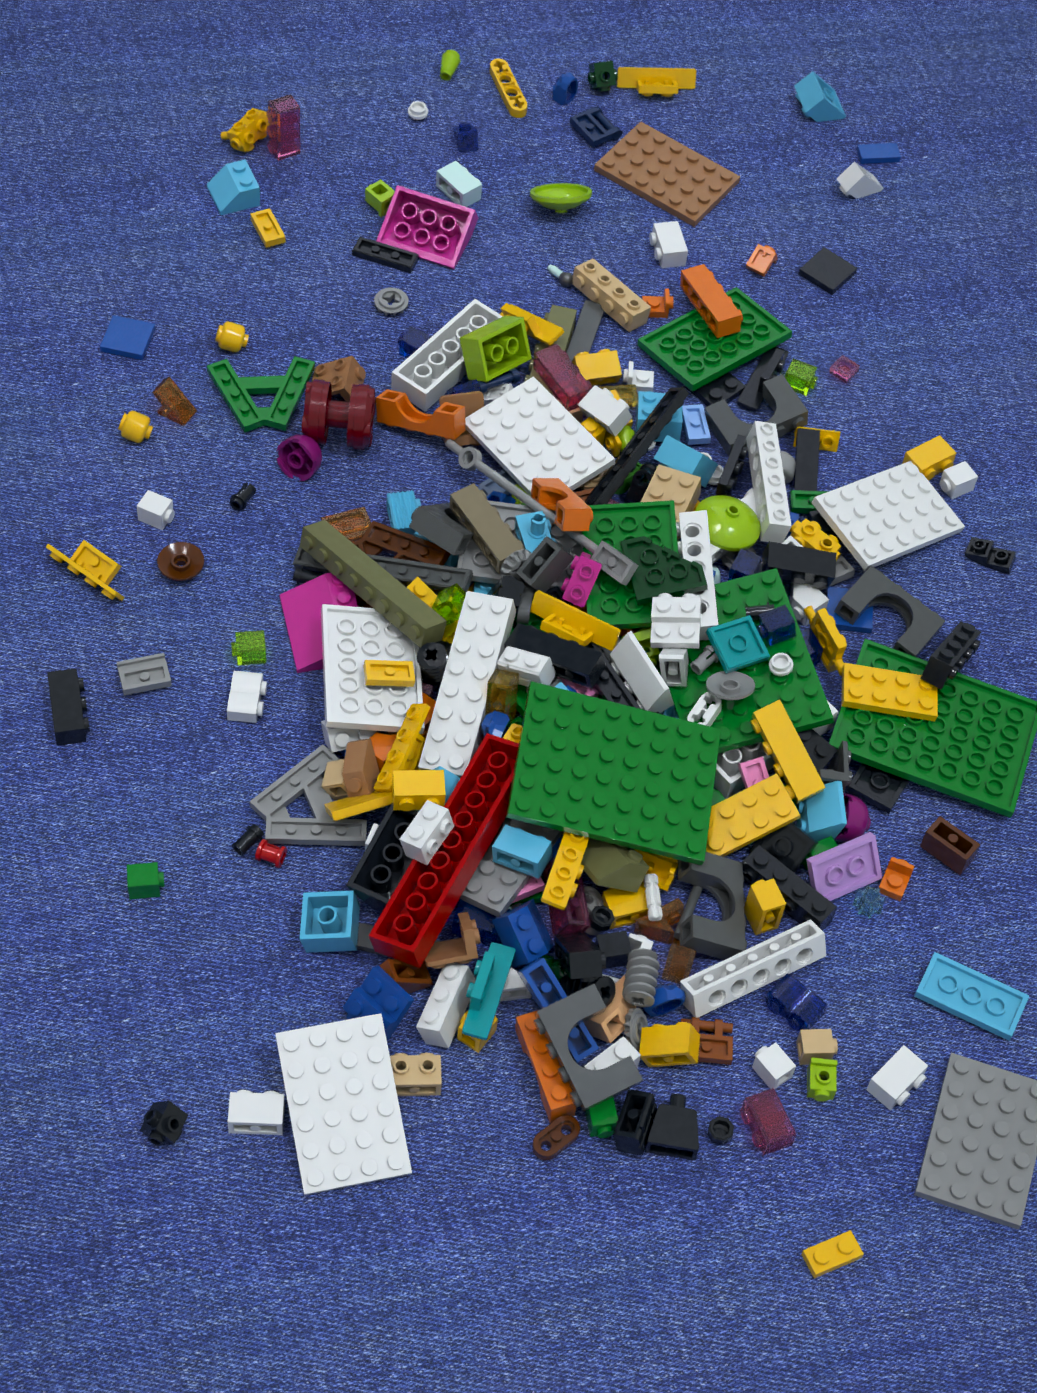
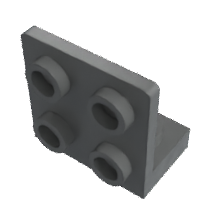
[818,741,852,793]

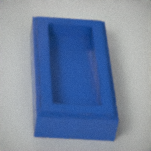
[857,143,901,164]

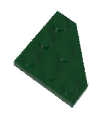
[621,536,708,605]

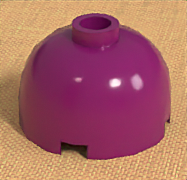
[276,434,323,481]
[834,793,871,843]

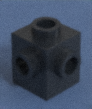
[140,1101,188,1146]

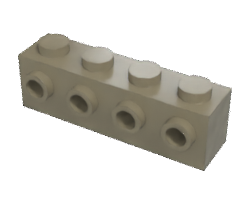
[450,483,525,574]

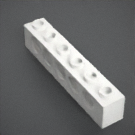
[746,421,792,543]
[676,510,718,640]
[680,919,826,1018]

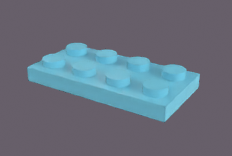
[914,952,1029,1041]

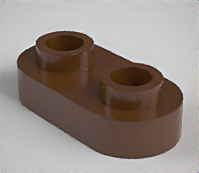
[532,1115,580,1160]

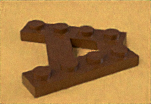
[352,521,451,608]

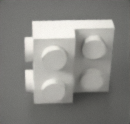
[650,593,702,648]

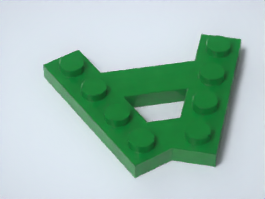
[207,356,315,433]

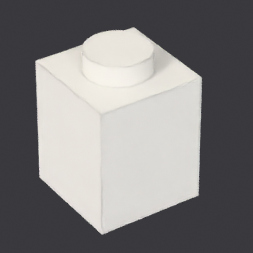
[939,461,978,500]
[137,490,175,530]
[752,1043,796,1091]

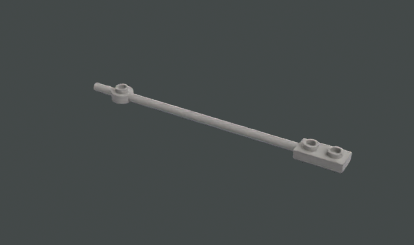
[445,439,639,586]

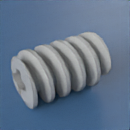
[622,948,660,1007]

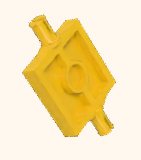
[803,606,847,676]

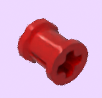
[255,839,287,868]

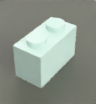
[436,161,482,207]

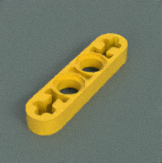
[490,58,527,118]

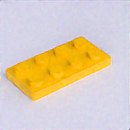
[841,663,938,722]
[706,773,801,857]

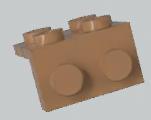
[312,356,366,402]
[439,391,484,447]
[425,912,481,969]

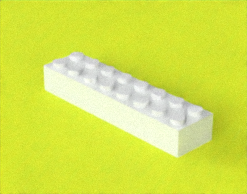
[418,591,516,778]

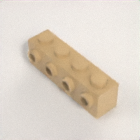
[572,258,651,332]
[390,1052,442,1096]

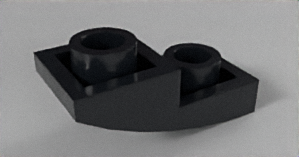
[965,537,1016,574]

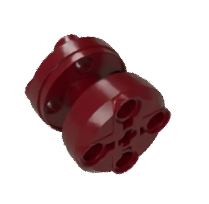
[302,379,376,450]

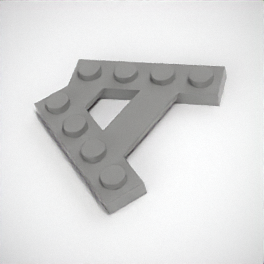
[250,744,367,846]

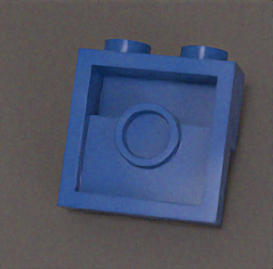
[343,965,414,1040]

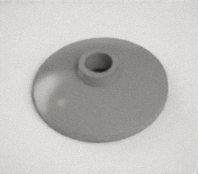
[706,671,755,700]

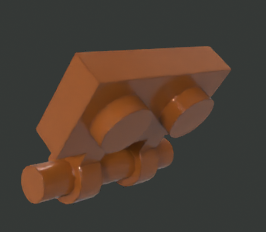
[680,1017,733,1065]

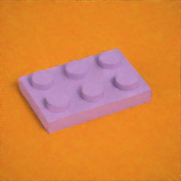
[806,832,882,901]

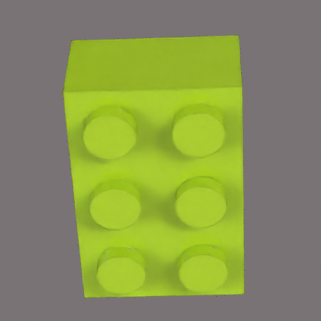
[460,316,532,382]

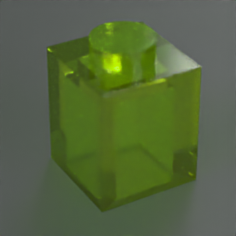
[785,358,818,396]
[432,583,466,626]
[231,630,266,665]

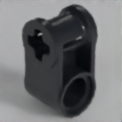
[625,463,657,503]

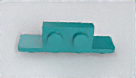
[462,942,516,1040]

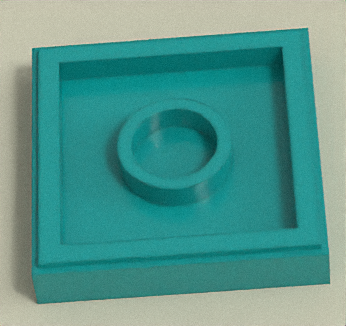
[706,615,770,674]

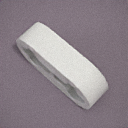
[687,692,722,727]

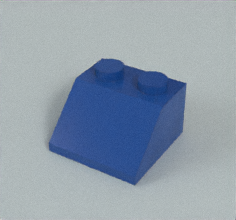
[492,899,554,967]

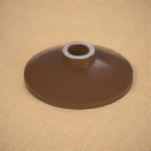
[157,542,204,581]

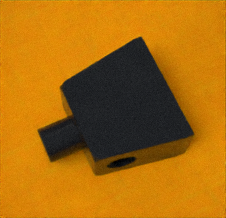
[645,1094,699,1161]

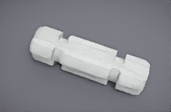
[644,873,663,922]

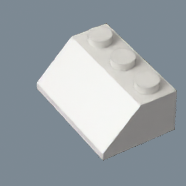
[609,631,674,713]

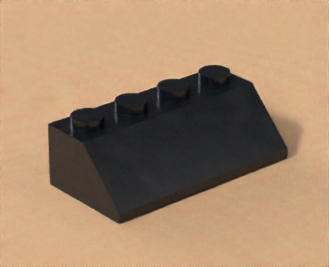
[346,802,418,912]

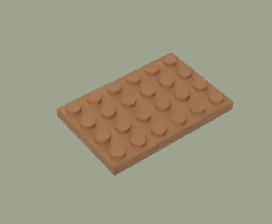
[594,121,740,227]

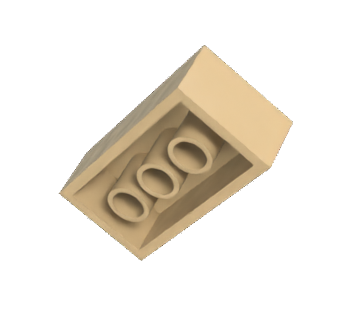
[641,464,701,541]

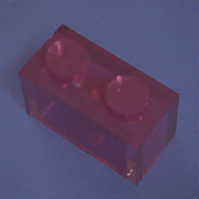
[740,1088,797,1155]

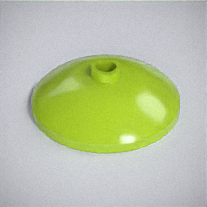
[530,183,592,213]
[695,495,761,551]

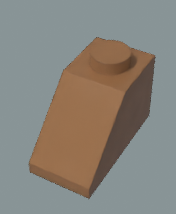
[342,738,380,798]

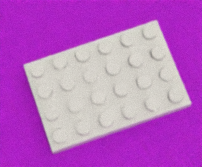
[465,376,615,497]
[811,461,965,571]
[321,604,425,734]
[275,1013,412,1195]

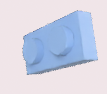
[682,404,711,445]

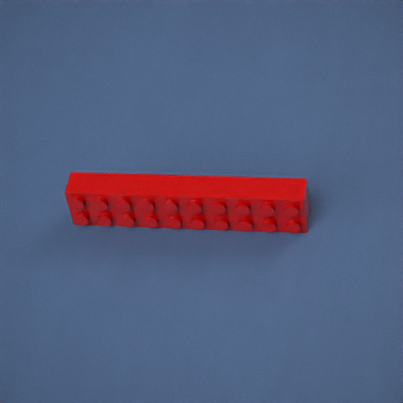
[368,733,519,968]

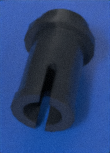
[230,482,256,511]
[293,566,324,584]
[745,602,776,621]
[232,824,264,856]

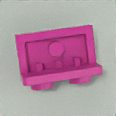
[561,552,602,607]

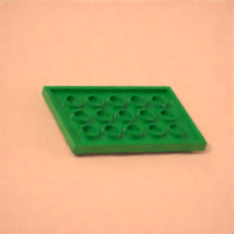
[637,287,792,392]
[582,500,682,629]

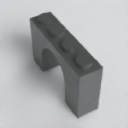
[705,374,808,457]
[409,502,474,555]
[834,566,945,657]
[678,852,747,960]
[534,984,643,1112]

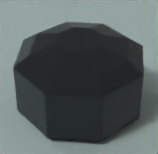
[588,905,615,932]
[707,1116,734,1145]

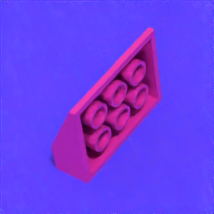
[376,185,478,269]
[279,573,358,673]

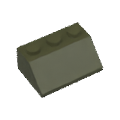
[581,838,649,893]

